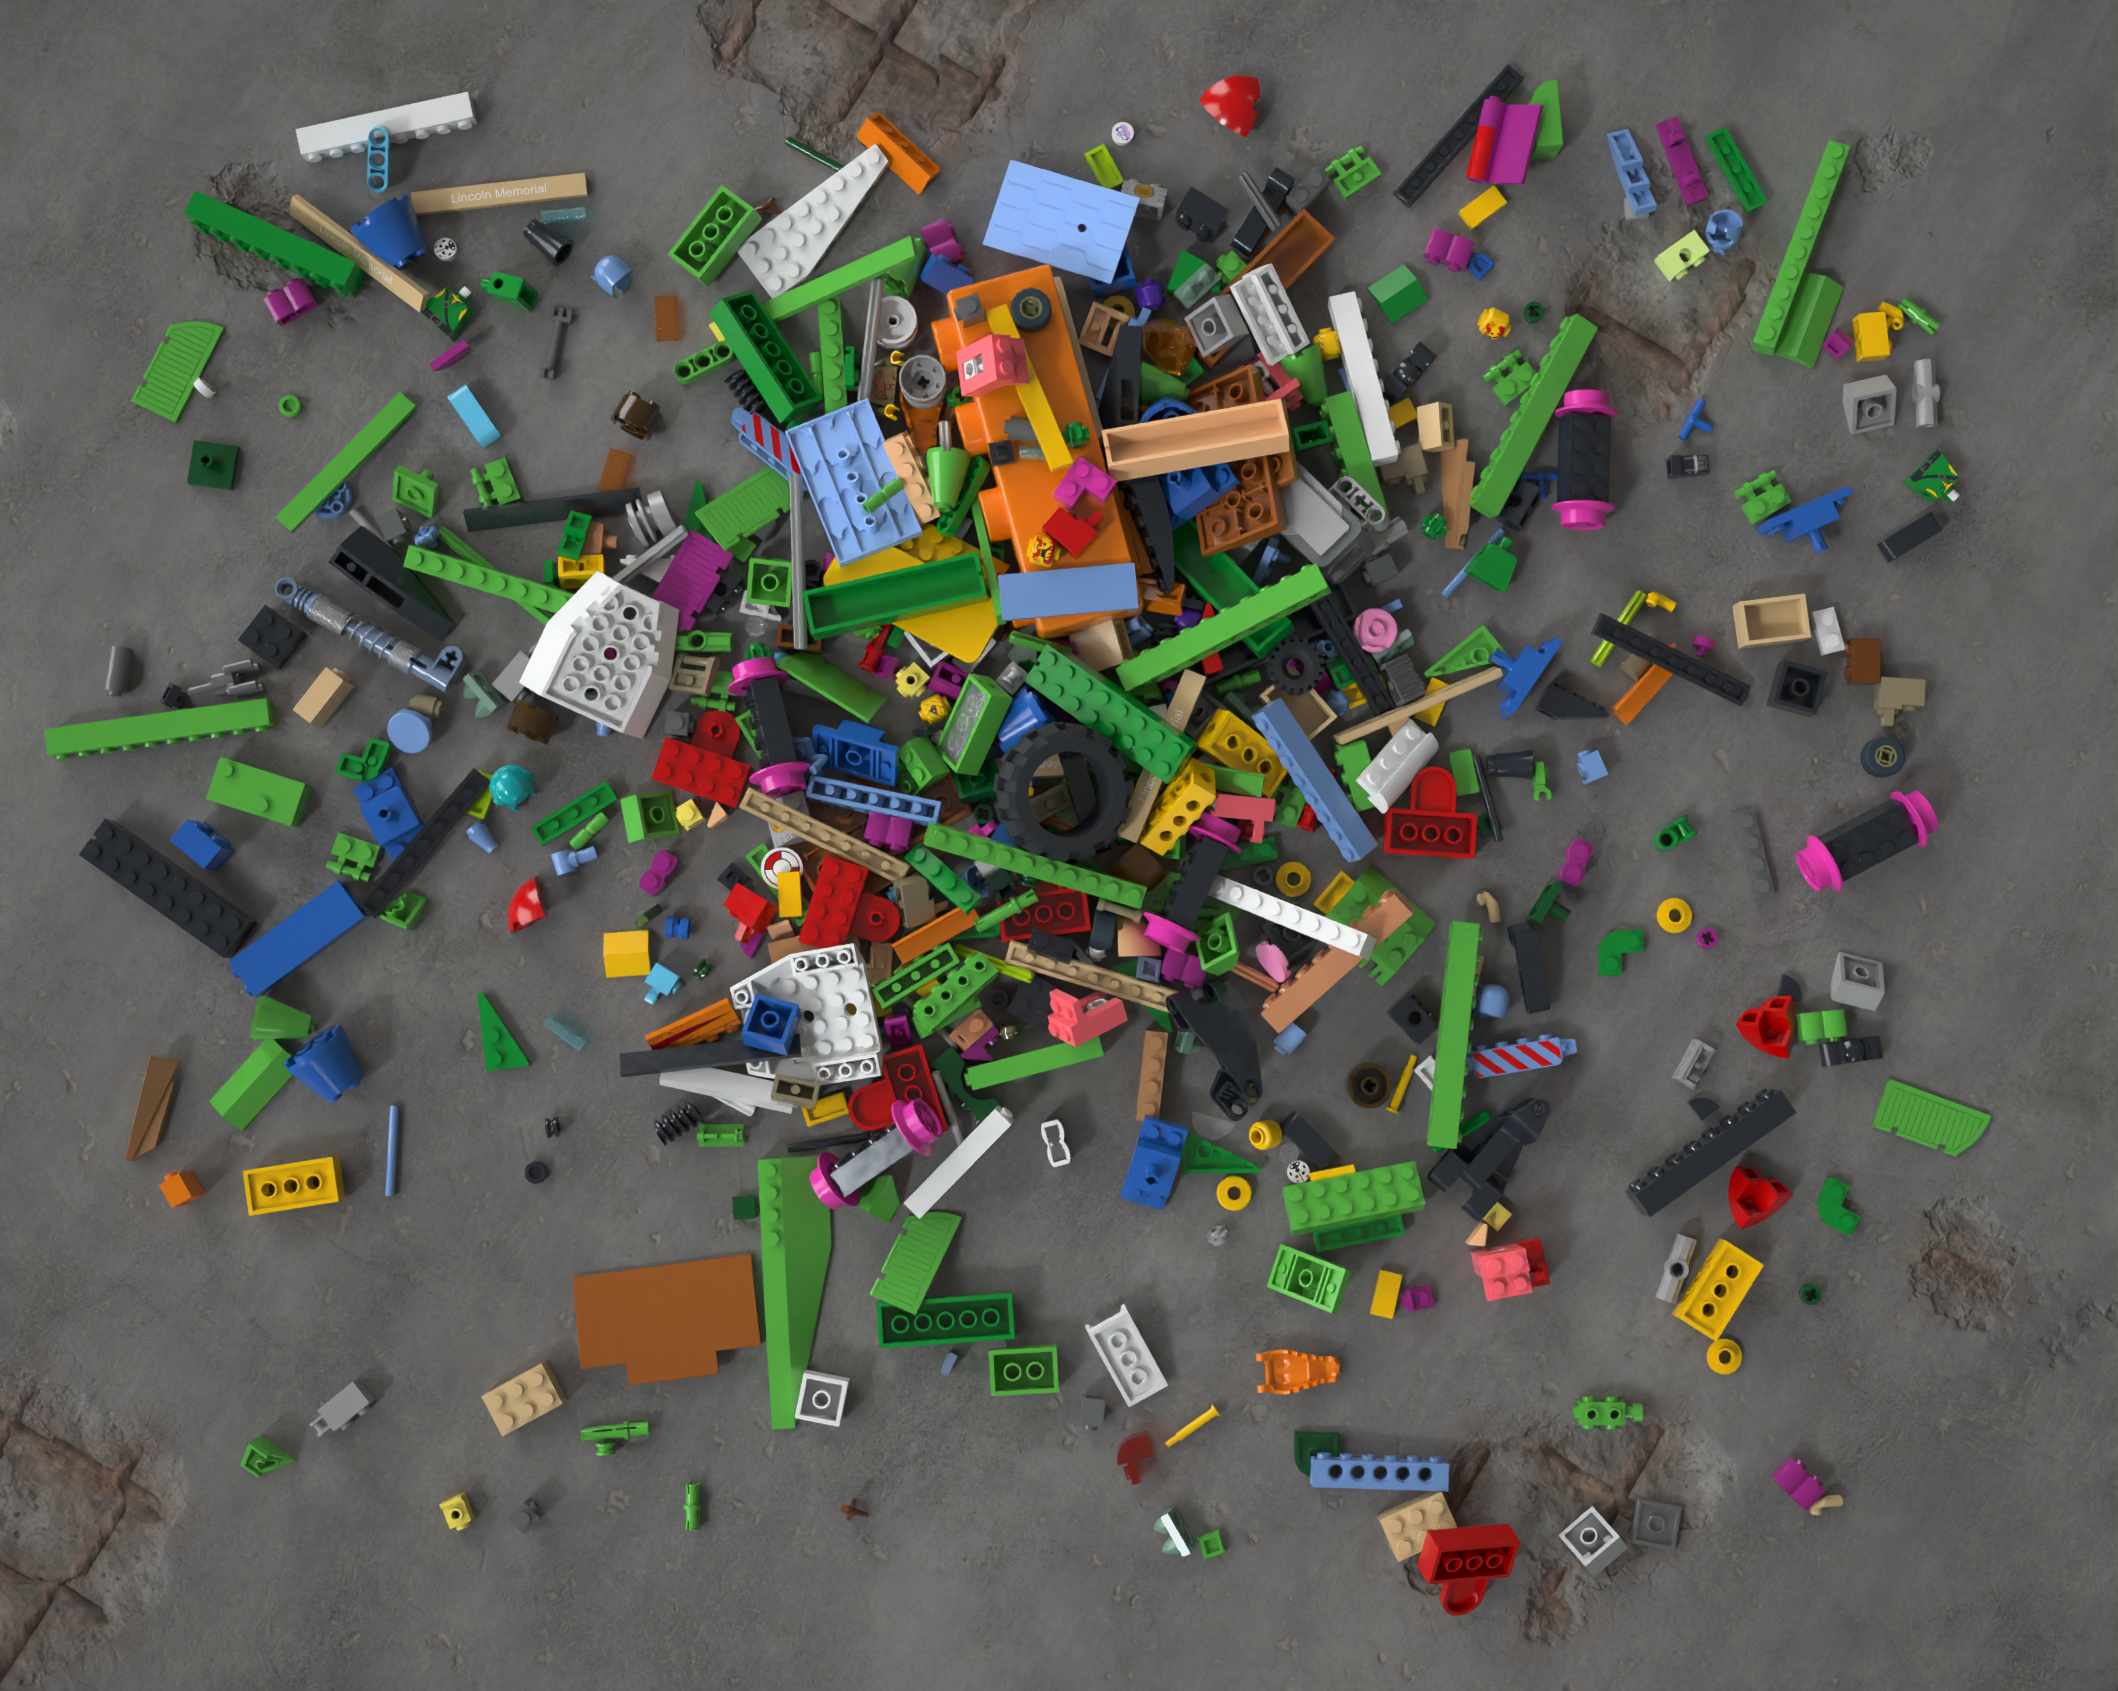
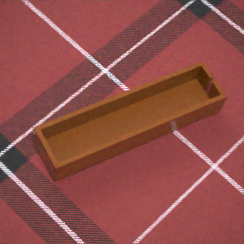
[1181,209,1335,370]

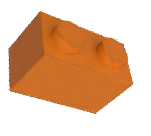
[159,1170,206,1208]

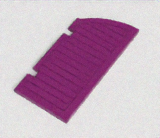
[651,529,734,631]

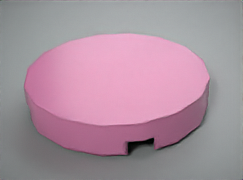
[1353,608,1398,653]
[1256,941,1291,982]

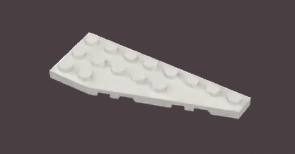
[737,144,889,299]

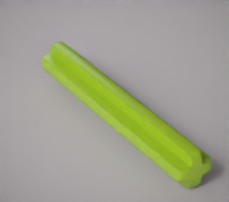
[1590,590,1647,667]
[954,944,1034,983]

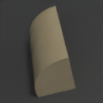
[1620,631,1665,681]

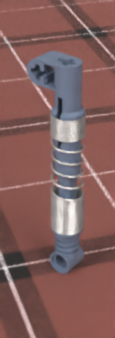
[275,577,466,693]

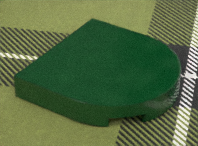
[1294,1431,1339,1477]

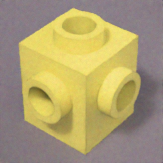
[895,662,931,699]

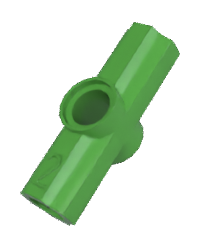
[674,630,733,653]

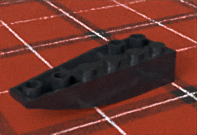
[1098,325,1143,460]
[1117,475,1175,597]
[328,526,455,641]

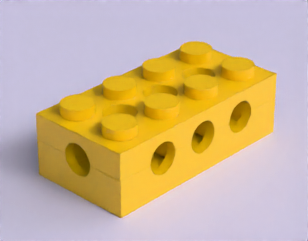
[1197,709,1288,798]
[1140,757,1216,856]
[243,1155,346,1216]
[1672,1238,1764,1341]

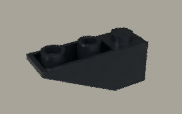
[1535,683,1610,720]

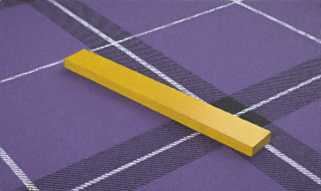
[985,304,1073,473]

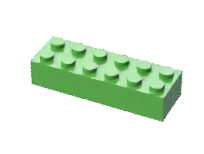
[1318,391,1389,522]
[1282,1161,1425,1236]

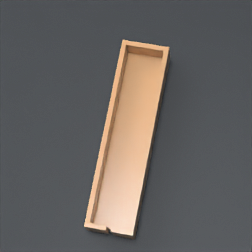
[1102,399,1290,482]

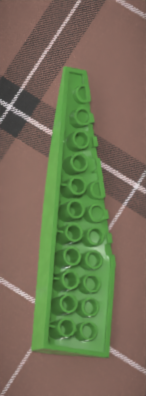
[758,1155,832,1430]

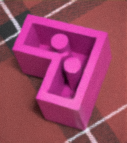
[1053,456,1117,511]

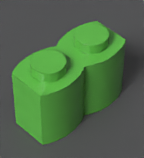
[1795,1009,1847,1045]

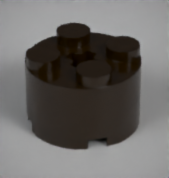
[611,390,663,441]
[506,700,559,745]
[1345,1063,1393,1109]

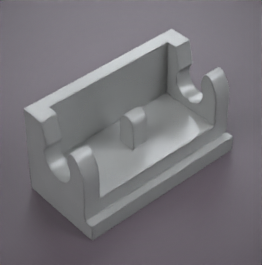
[1672,1039,1716,1090]

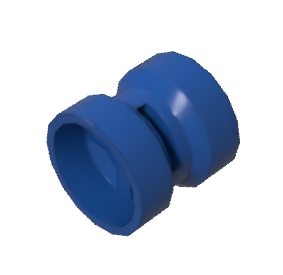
[665,915,691,940]

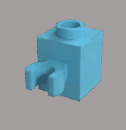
[644,963,682,1005]

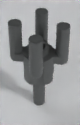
[187,658,266,698]

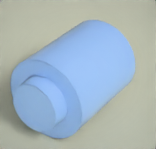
[1273,1022,1307,1056]

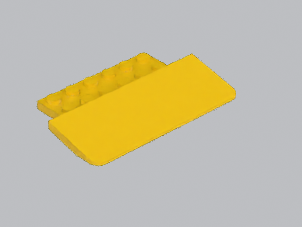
[823,517,1010,663]

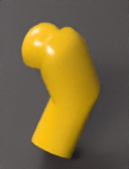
[1878,301,1905,330]
[1646,591,1677,612]

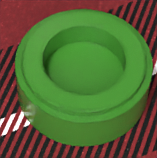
[279,395,303,418]

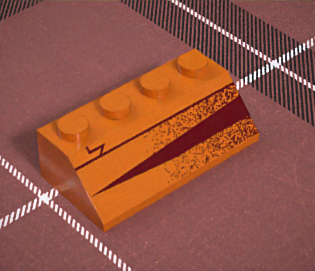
[645,998,743,1050]

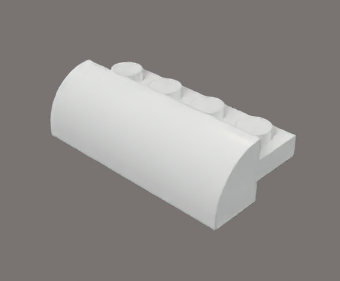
[1230,264,1310,366]
[1356,719,1439,814]

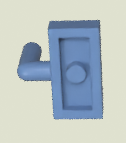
[1252,537,1291,586]
[792,737,828,780]

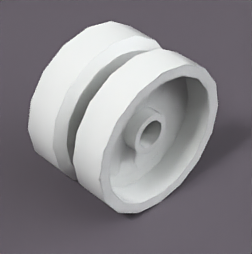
[877,296,918,351]

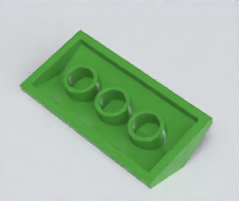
[1775,272,1843,368]
[209,1039,295,1131]

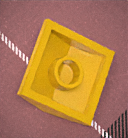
[603,930,651,978]

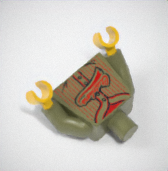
[847,351,905,421]

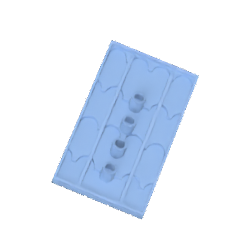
[982,160,1140,284]
[785,398,923,568]

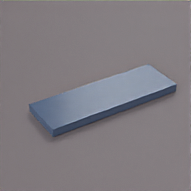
[998,563,1139,621]

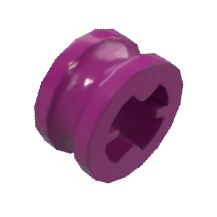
[1696,928,1718,949]

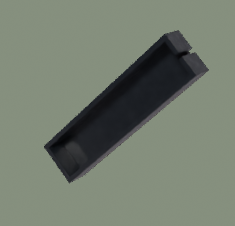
[1185,581,1358,689]
[79,818,257,958]
[1625,1088,1797,1217]

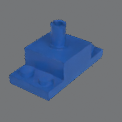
[1158,462,1240,532]
[1757,485,1853,554]
[1489,637,1562,720]
[813,720,899,787]
[353,767,425,862]
[1120,1115,1188,1210]

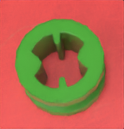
[595,1441,616,1456]

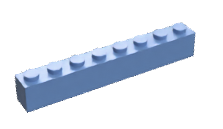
[1251,698,1378,863]

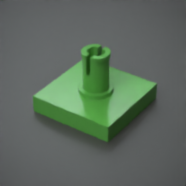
[392,465,439,519]

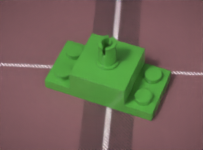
[1267,1244,1351,1315]

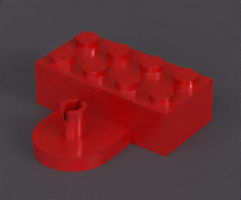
[651,710,753,810]
[1382,767,1477,860]
[798,855,900,949]
[996,872,1091,943]
[848,1044,949,1132]
[1417,1524,1520,1616]

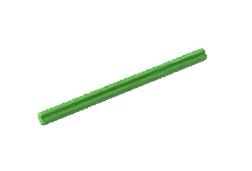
[438,526,553,626]

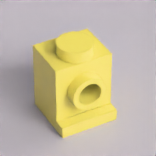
[675,799,706,831]
[439,1492,475,1531]

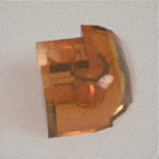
[1143,319,1194,376]
[1107,842,1169,895]

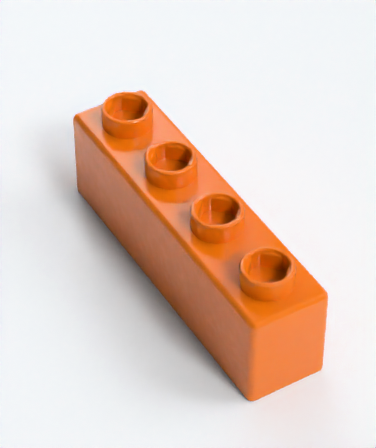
[931,264,1144,641]

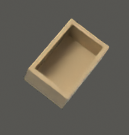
[1732,594,1811,649]
[1258,666,1338,741]
[481,1360,567,1437]
[1377,1491,1457,1562]

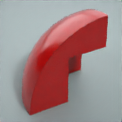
[1199,75,1260,137]
[507,876,548,933]
[1736,996,1795,1059]
[1728,1166,1793,1230]

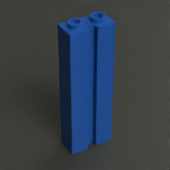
[229,881,369,997]

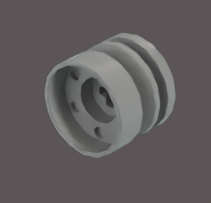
[899,355,947,409]
[626,490,678,547]

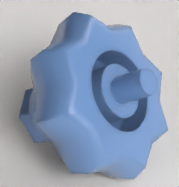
[414,525,439,549]
[1324,689,1349,716]

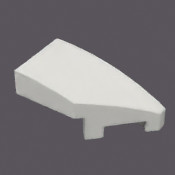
[739,590,781,622]

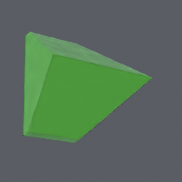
[377,890,427,930]
[858,1175,900,1223]
[240,1436,297,1478]

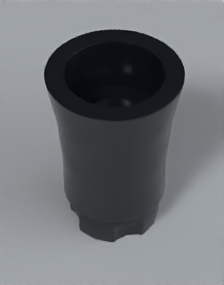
[523,219,574,266]
[1486,749,1533,780]

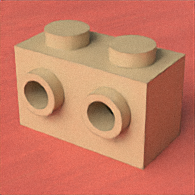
[1417,402,1455,453]

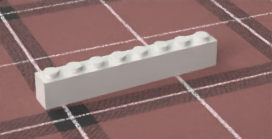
[296,92,478,162]
[1328,291,1401,467]
[1208,875,1377,960]

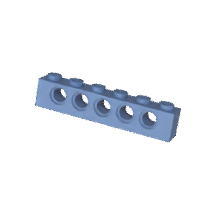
[806,775,944,826]
[1310,1452,1449,1491]

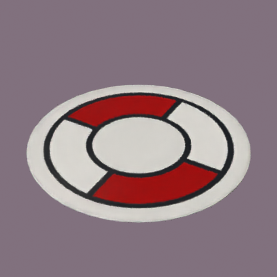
[761,847,803,889]

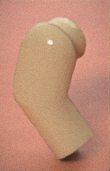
[1476,892,1501,923]
[1810,1495,1843,1515]

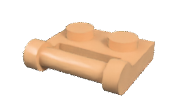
[1078,301,1131,357]

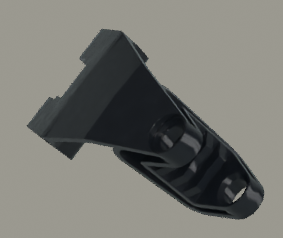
[1165,976,1263,1121]
[1426,1097,1550,1222]

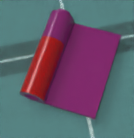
[1465,96,1544,185]

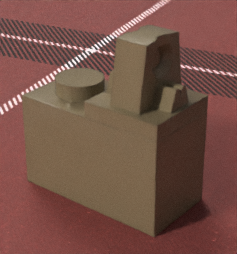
[1376,444,1428,496]
[1873,677,1926,727]
[893,874,949,928]
[771,1074,820,1110]

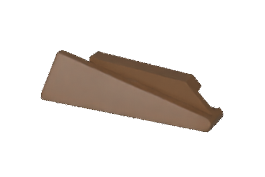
[1440,439,1475,550]
[125,1055,180,1161]

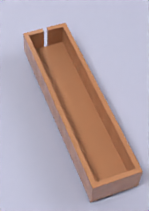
[1261,888,1415,1033]

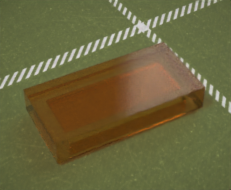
[654,295,679,342]
[597,448,632,492]

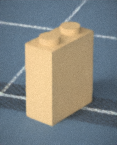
[1069,619,1134,674]
[293,667,355,728]

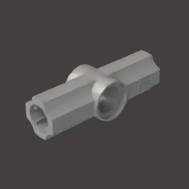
[1912,359,1940,428]
[1365,516,1409,560]
[1656,1233,1697,1304]

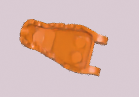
[900,383,943,453]
[1256,1349,1340,1394]

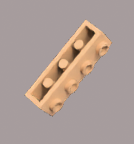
[882,430,943,525]

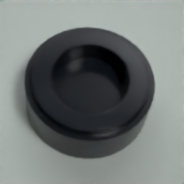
[525,1161,548,1184]

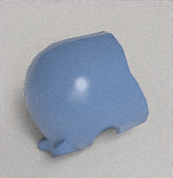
[1705,210,1743,255]
[590,255,634,298]
[1472,983,1510,1019]

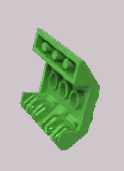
[1324,865,1436,986]

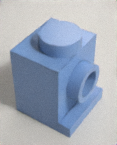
[1577,749,1608,785]

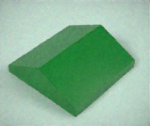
[1367,264,1428,325]

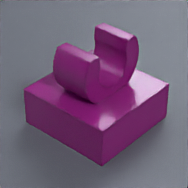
[1821,328,1854,360]
[874,655,903,680]

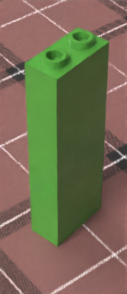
[964,1036,1104,1090]

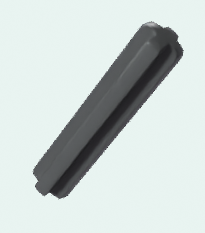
[1238,172,1282,231]

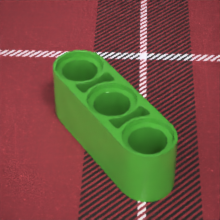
[674,341,735,385]

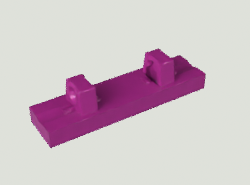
[1655,117,1708,207]

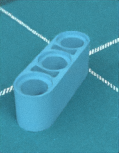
[367,125,391,193]
[447,384,502,449]

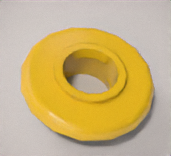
[1103,295,1135,329]
[1276,862,1311,897]
[1657,898,1692,933]
[1216,1175,1252,1211]
[1707,1339,1742,1375]

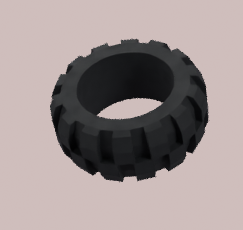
[993,722,1134,862]

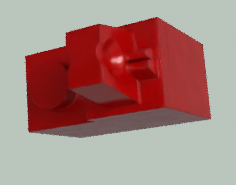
[1042,507,1104,560]
[723,883,779,945]
[1514,1237,1550,1287]

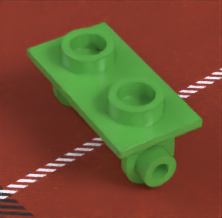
[697,1124,744,1147]

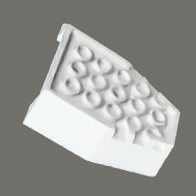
[519,571,679,739]
[730,943,883,1085]

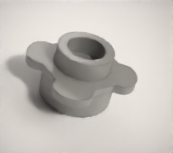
[1206,1225,1229,1246]

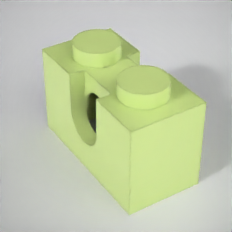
[1654,230,1710,282]

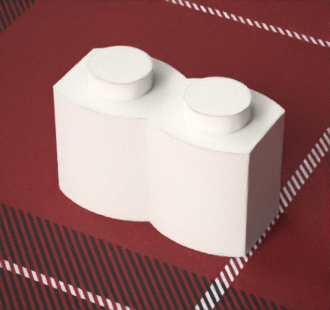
[1041,1119,1070,1167]

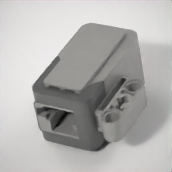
[1279,461,1390,584]

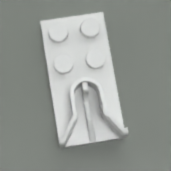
[1085,1304,1168,1407]

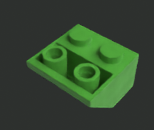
[898,736,950,797]

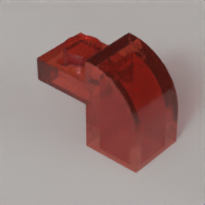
[1117,1431,1153,1485]

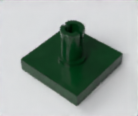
[187,440,240,491]
[952,757,999,805]
[1526,880,1571,925]

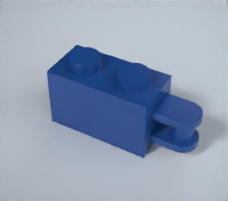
[919,253,974,294]

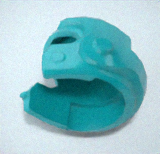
[489,765,536,812]

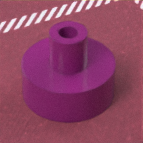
[1692,636,1716,657]

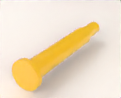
[1386,1055,1417,1114]
[1165,1404,1220,1447]

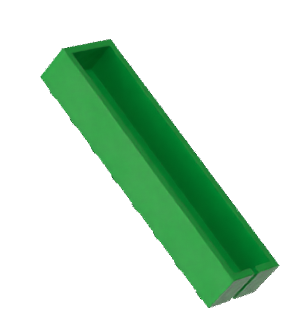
[183,190,366,298]
[1172,518,1294,659]
[802,551,989,640]
[1025,642,1199,784]

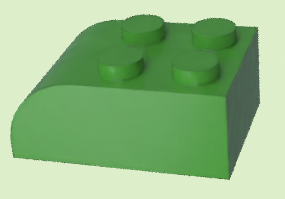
[1528,80,1563,160]
[989,1343,1059,1396]

